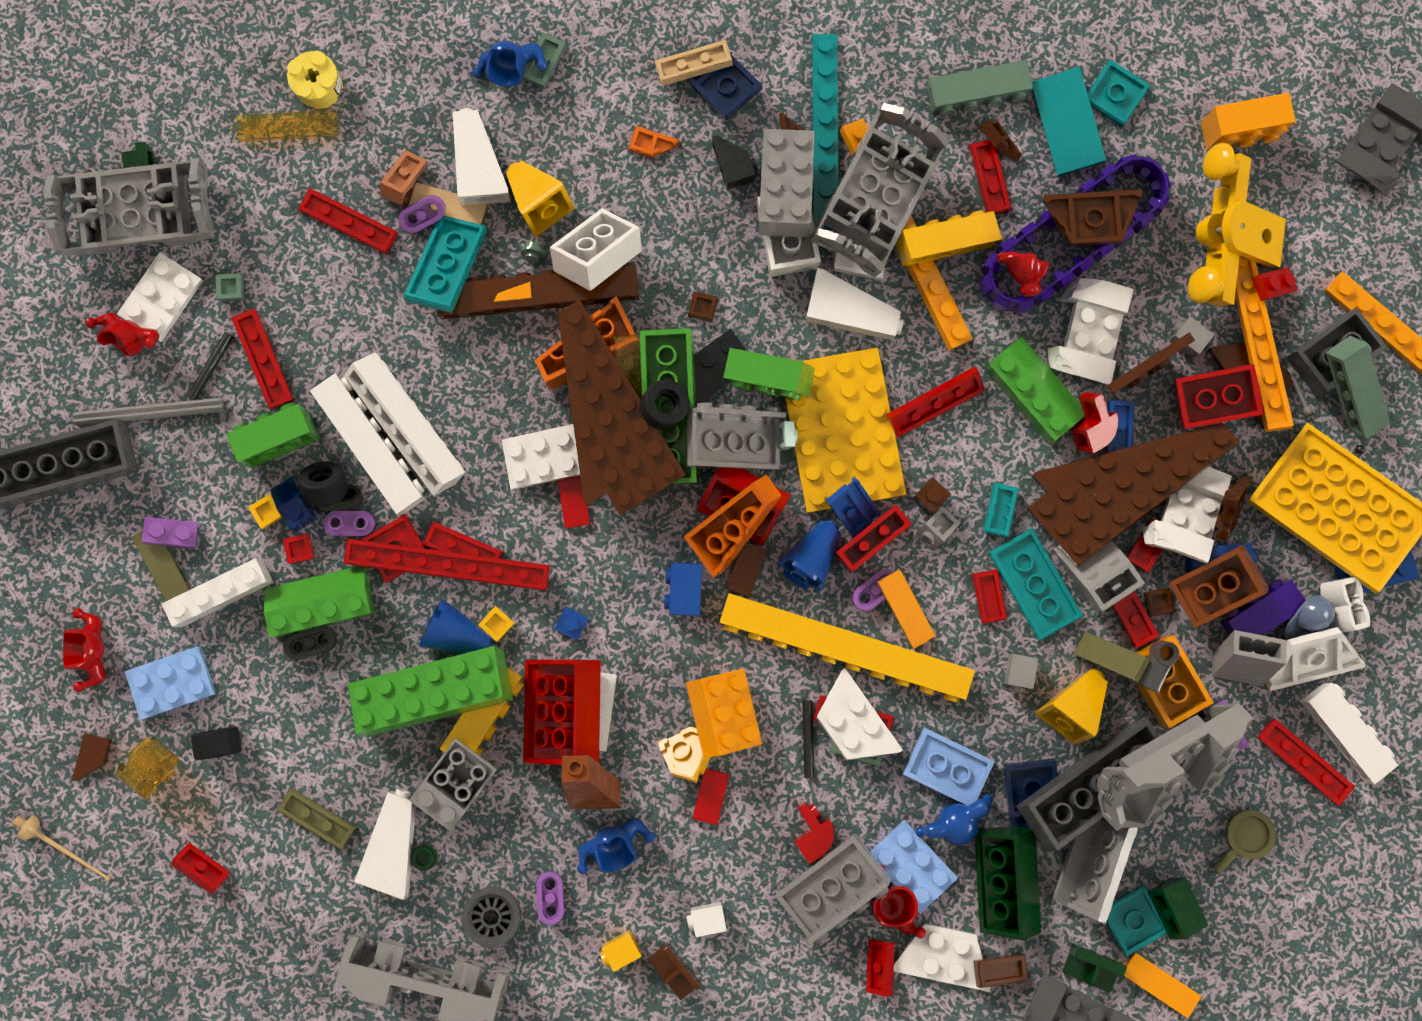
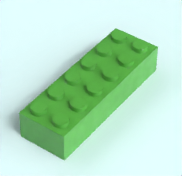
[640,328,699,484]
[348,646,513,737]

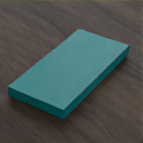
[1032,67,1106,177]
[403,216,488,313]
[988,528,1083,641]

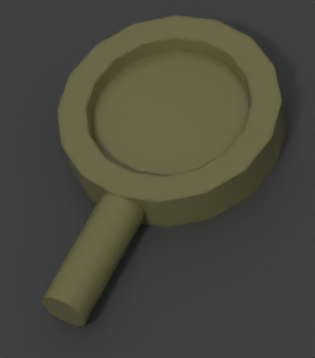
[1212,809,1276,875]

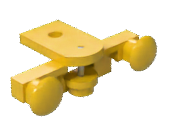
[1188,143,1286,307]

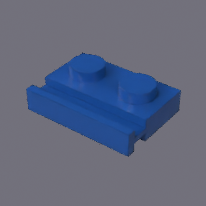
[826,477,882,538]

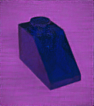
[270,476,318,532]

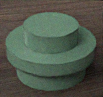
[521,241,546,263]

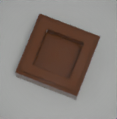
[688,292,718,322]
[1143,588,1175,617]

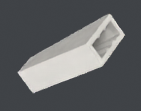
[453,108,511,205]
[805,268,904,341]
[354,788,416,900]

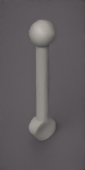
[1286,366,1313,416]

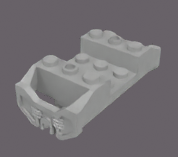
[809,103,949,277]
[43,158,215,256]
[335,930,511,1021]

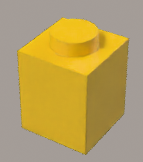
[600,930,642,972]

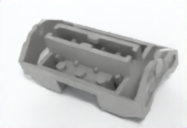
[1097,703,1254,831]

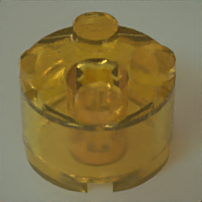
[116,736,179,800]

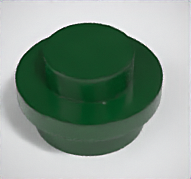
[411,844,437,871]

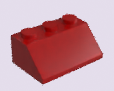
[696,468,791,546]

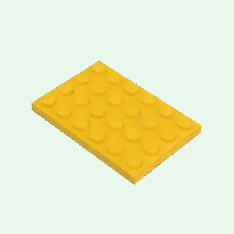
[785,347,907,513]
[1247,423,1422,594]

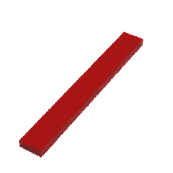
[343,538,551,591]

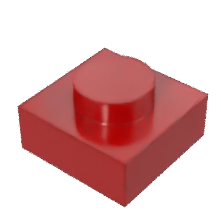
[283,533,315,565]

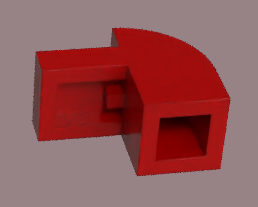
[1071,392,1118,453]
[794,801,834,864]

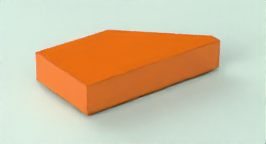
[628,126,680,158]

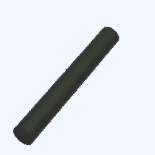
[187,331,234,400]
[802,700,814,778]

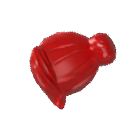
[997,252,1050,297]

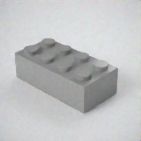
[759,129,815,237]

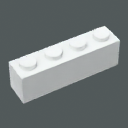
[162,558,274,628]
[1300,683,1399,785]

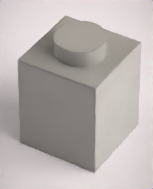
[1169,316,1214,359]
[1004,654,1038,693]

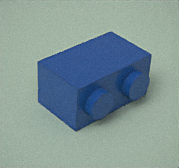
[664,563,702,616]

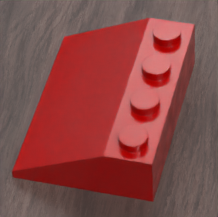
[523,660,601,765]

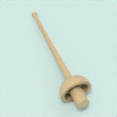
[12,815,111,881]

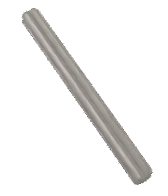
[73,398,225,426]

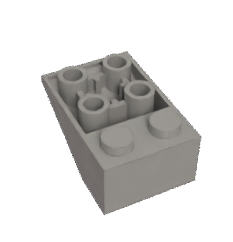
[1053,541,1145,613]
[409,738,497,832]

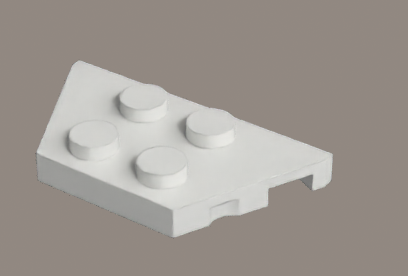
[1266,627,1365,691]
[816,668,903,760]
[894,923,991,992]

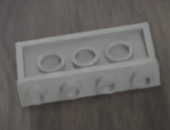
[687,403,786,470]
[1053,817,1138,924]
[775,833,892,945]

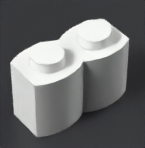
[1320,577,1370,632]

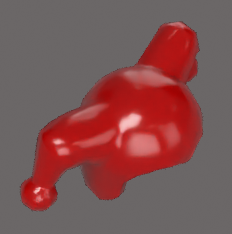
[85,312,160,356]
[63,608,106,693]
[872,864,926,939]

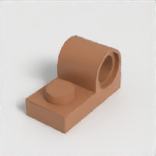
[380,150,427,207]

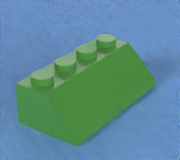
[984,337,1084,445]
[264,566,376,638]

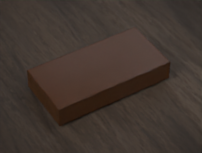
[726,542,767,598]
[973,954,1028,988]

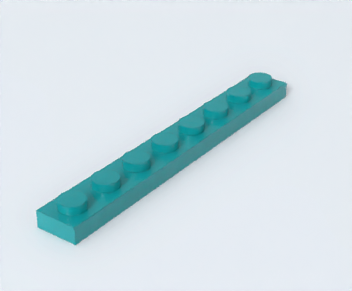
[812,34,839,229]

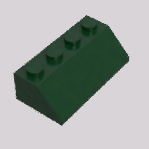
[975,827,1041,940]

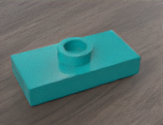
[982,482,1019,538]

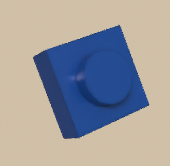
[554,607,589,641]

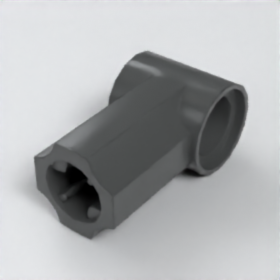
[1138,640,1180,693]

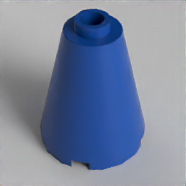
[777,520,841,593]
[419,599,494,655]

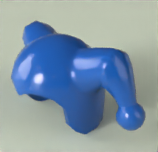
[472,41,548,87]
[915,794,993,845]
[577,817,656,874]

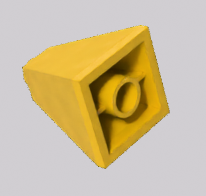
[506,160,575,238]
[1035,669,1108,745]

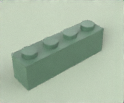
[926,60,1033,116]
[1326,336,1390,439]

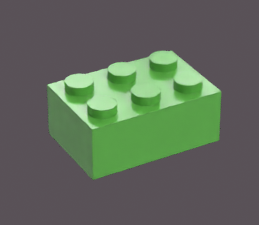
[723,348,815,401]
[226,403,321,468]

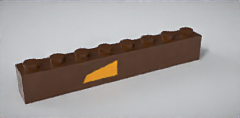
[437,262,640,320]

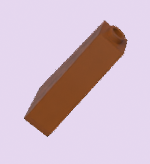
[562,755,621,809]

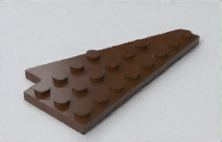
[558,299,686,515]
[1028,422,1240,567]

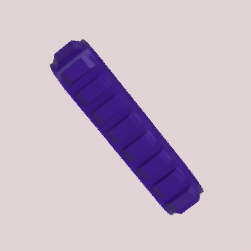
[979,154,1171,315]

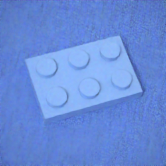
[125,646,216,720]
[902,727,995,806]
[870,820,958,914]

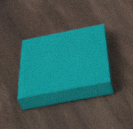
[1087,59,1151,127]
[1106,884,1167,957]

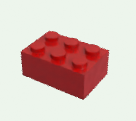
[1173,364,1264,429]

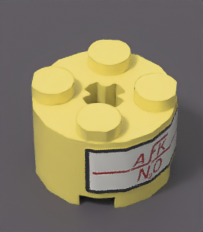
[287,50,343,109]

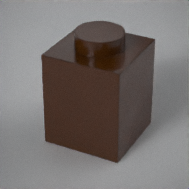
[912,477,952,516]

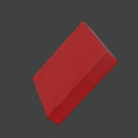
[361,514,426,583]

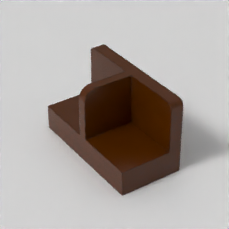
[647,941,701,1000]

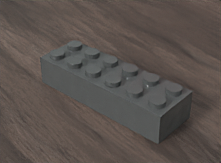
[0,419,139,510]
[1016,719,1159,851]

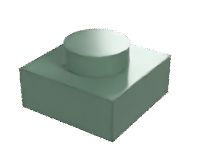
[215,273,244,301]

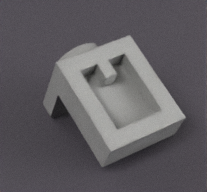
[916,506,961,551]

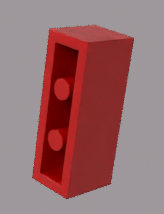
[834,504,912,574]

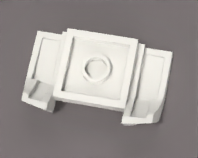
[1048,278,1133,385]
[1143,467,1232,564]

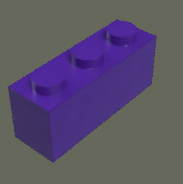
[1221,579,1306,636]

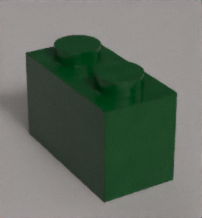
[1148,877,1208,940]

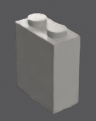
[1212,630,1286,686]

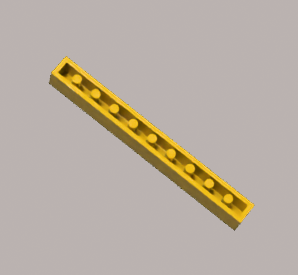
[720,593,975,703]

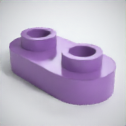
[399,195,446,233]
[323,510,376,537]
[852,570,893,611]
[536,871,565,925]

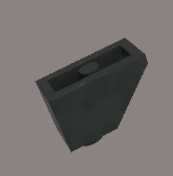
[712,135,758,190]

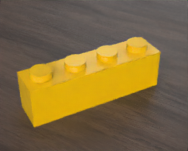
[896,210,1002,267]
[440,666,525,756]

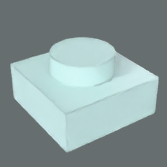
[779,421,798,450]

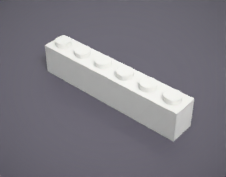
[344,352,465,496]
[310,373,425,516]

